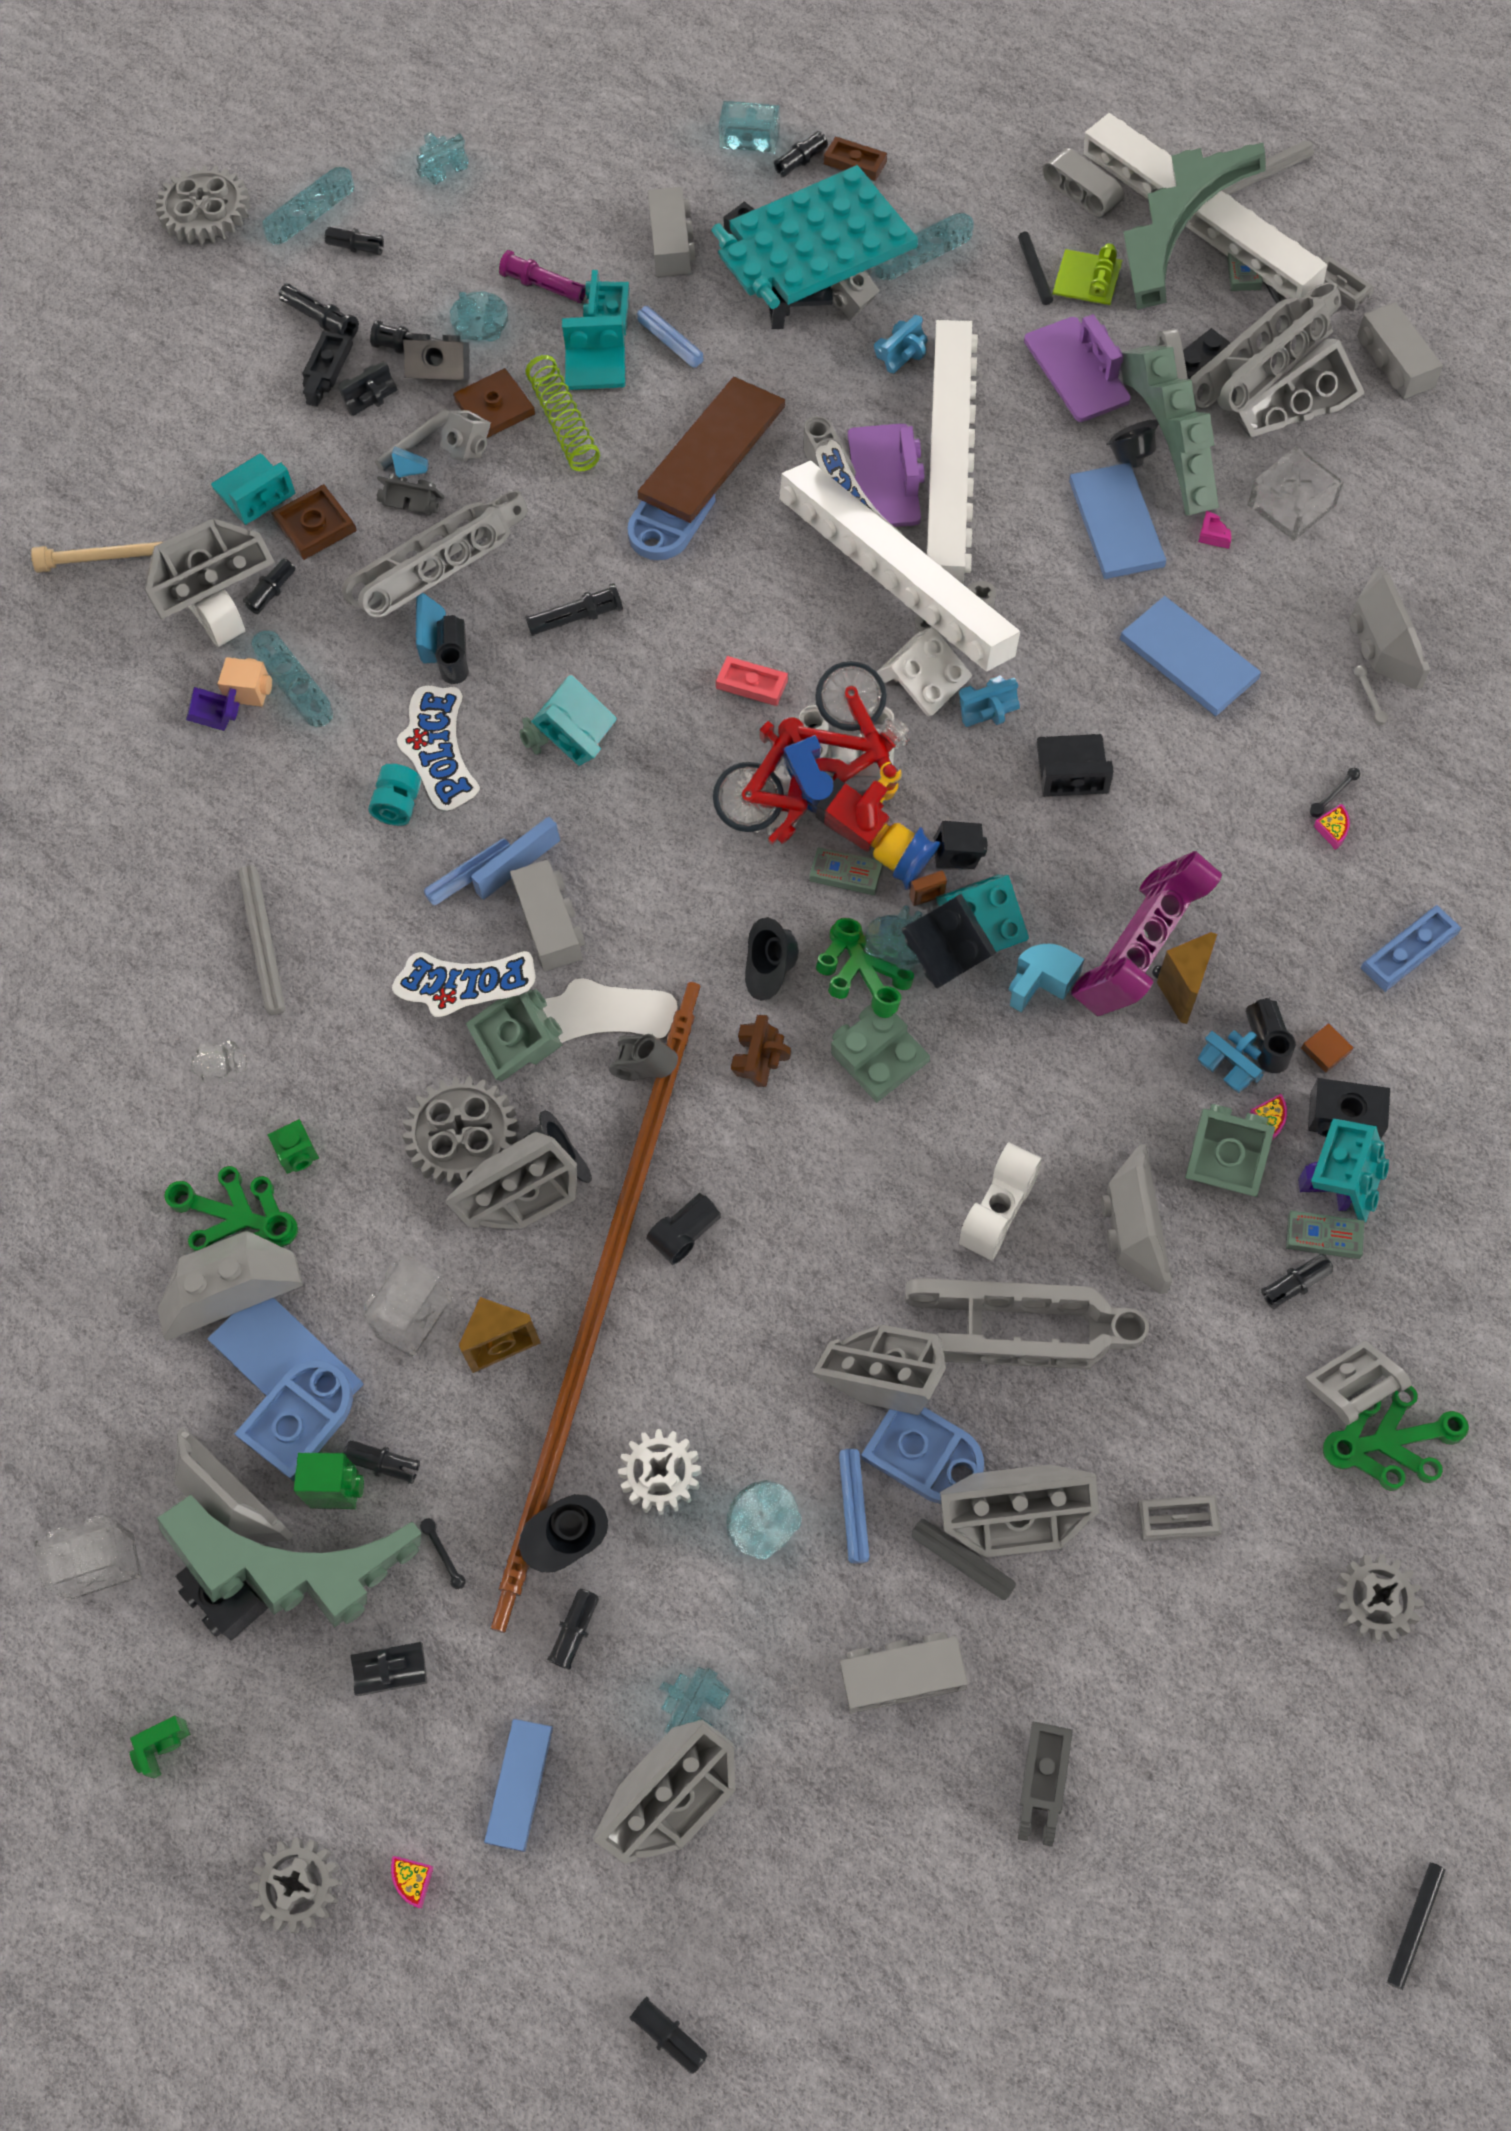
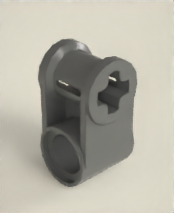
[609,1034,678,1081]

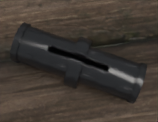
[774,131,828,177]

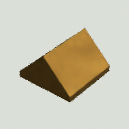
[1157,932,1218,1024]
[459,1297,541,1373]

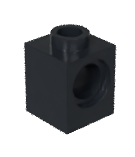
[933,821,988,870]

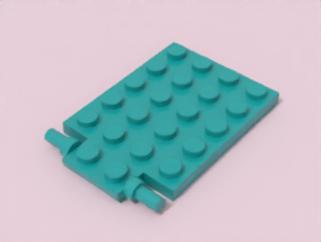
[711,165,918,309]

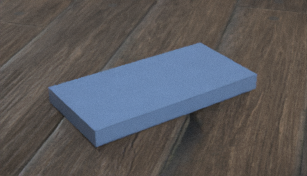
[1069,463,1166,579]
[1120,596,1261,716]
[207,1298,364,1396]

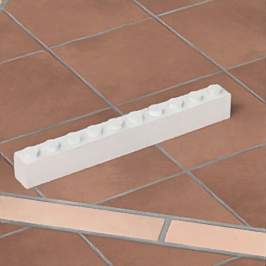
[1084,113,1327,299]
[927,320,978,584]
[780,461,1020,672]

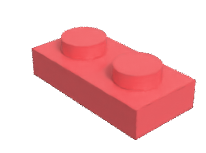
[716,656,788,706]

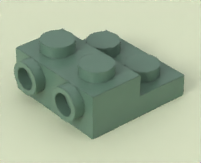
[465,989,563,1082]
[831,1004,930,1103]
[1185,1104,1275,1197]

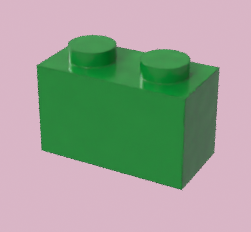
[294,1453,364,1509]

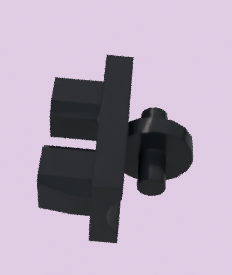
[338,361,398,416]
[351,1642,427,1697]

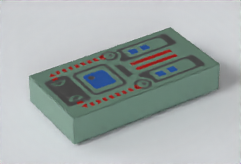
[1226,252,1262,291]
[809,847,883,896]
[1286,1211,1364,1259]

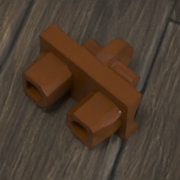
[731,1015,792,1087]

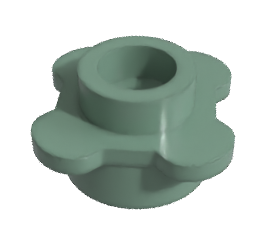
[520,717,549,755]

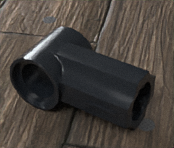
[435,615,469,684]
[1246,998,1296,1073]
[646,1193,721,1265]

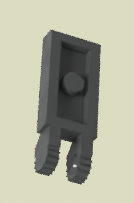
[1018,1721,1073,1847]

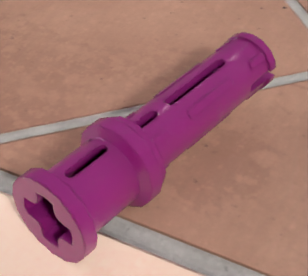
[499,250,586,304]

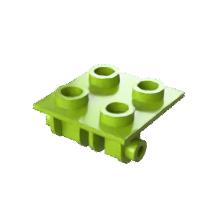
[1052,243,1123,305]

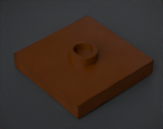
[453,368,535,438]
[271,484,357,560]

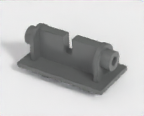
[377,474,445,515]

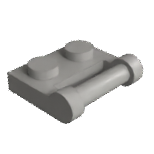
[1305,1340,1411,1425]

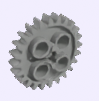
[155,165,251,245]
[402,1076,519,1188]

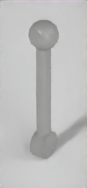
[1354,665,1388,725]

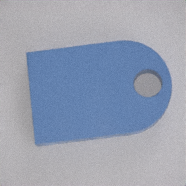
[628,494,715,560]
[235,1360,353,1482]
[861,1407,984,1504]

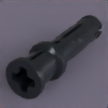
[279,283,359,339]
[370,320,443,359]
[525,583,623,636]

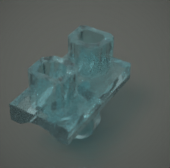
[416,132,469,185]
[659,1667,730,1733]

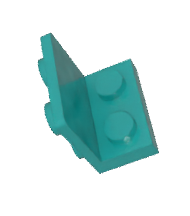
[562,315,626,390]
[211,453,296,525]
[531,675,617,766]
[936,874,1029,952]
[1311,1118,1389,1223]

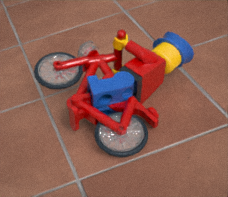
[713,661,941,890]

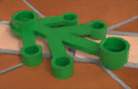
[816,918,914,1018]
[164,1166,298,1252]
[1322,1386,1469,1491]

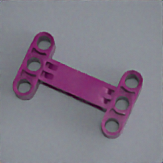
[1071,851,1223,1017]

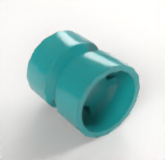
[368,763,422,826]

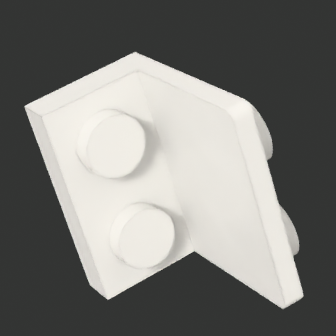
[877,626,972,717]

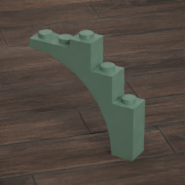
[1124,143,1266,310]
[1121,346,1219,515]
[157,1495,422,1628]

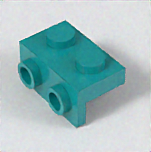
[583,269,630,336]

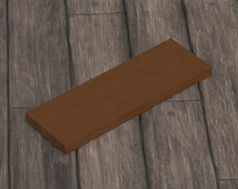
[637,376,785,523]

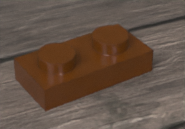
[824,136,887,181]

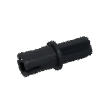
[325,227,384,255]
[243,558,296,614]
[1261,1254,1333,1309]
[343,1440,420,1484]
[547,1589,599,1670]
[630,1996,707,2074]

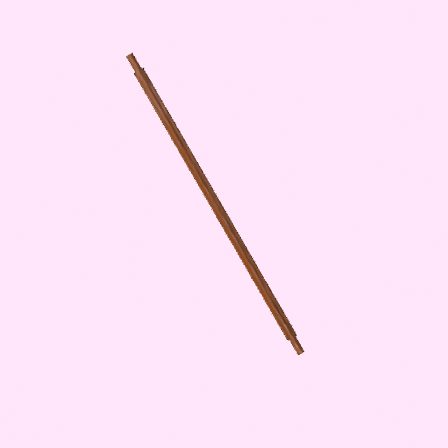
[490,982,701,1633]

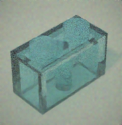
[718,101,780,153]

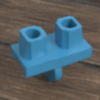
[874,315,928,374]
[959,676,1020,727]
[1198,1030,1264,1093]

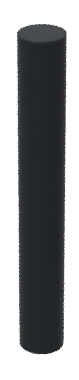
[1018,231,1053,305]
[1387,1862,1446,1990]

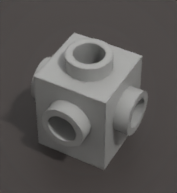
[831,271,880,320]
[440,410,491,462]

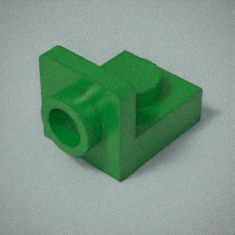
[267,1119,319,1174]
[129,1715,191,1779]

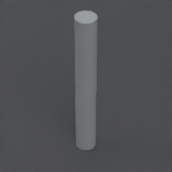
[375,409,449,470]

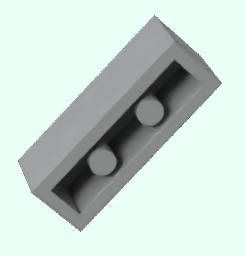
[648,187,696,277]
[1357,302,1443,399]
[510,859,586,972]
[840,1632,968,1714]

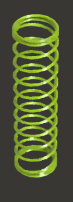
[525,355,601,471]

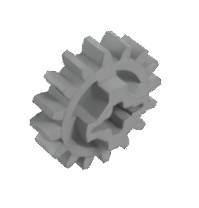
[1333,1554,1424,1643]
[249,1837,342,1933]

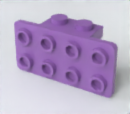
[1024,314,1131,422]
[848,423,924,527]

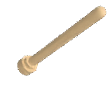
[31,542,162,573]

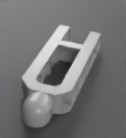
[1190,282,1341,412]
[342,490,528,618]
[905,1278,1149,1370]

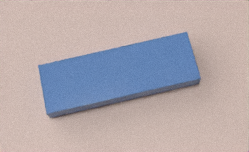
[471,817,560,900]
[1361,905,1462,992]
[484,1719,553,1852]

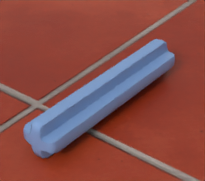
[637,306,704,368]
[424,839,510,905]
[839,1449,869,1564]

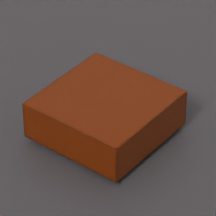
[909,870,947,906]
[1301,1023,1354,1073]

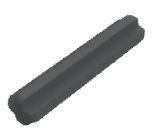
[911,1519,1016,1600]

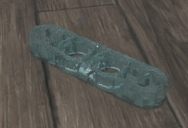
[262,167,355,244]
[875,213,974,280]
[252,630,333,727]

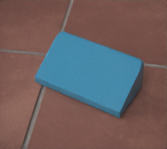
[392,447,429,477]
[416,593,446,664]

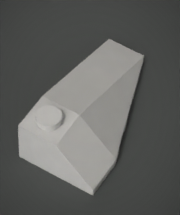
[1236,338,1365,437]

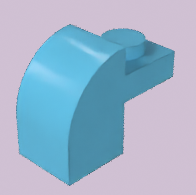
[1009,944,1084,1012]

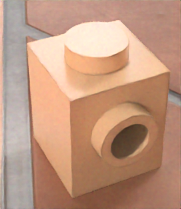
[218,657,272,707]

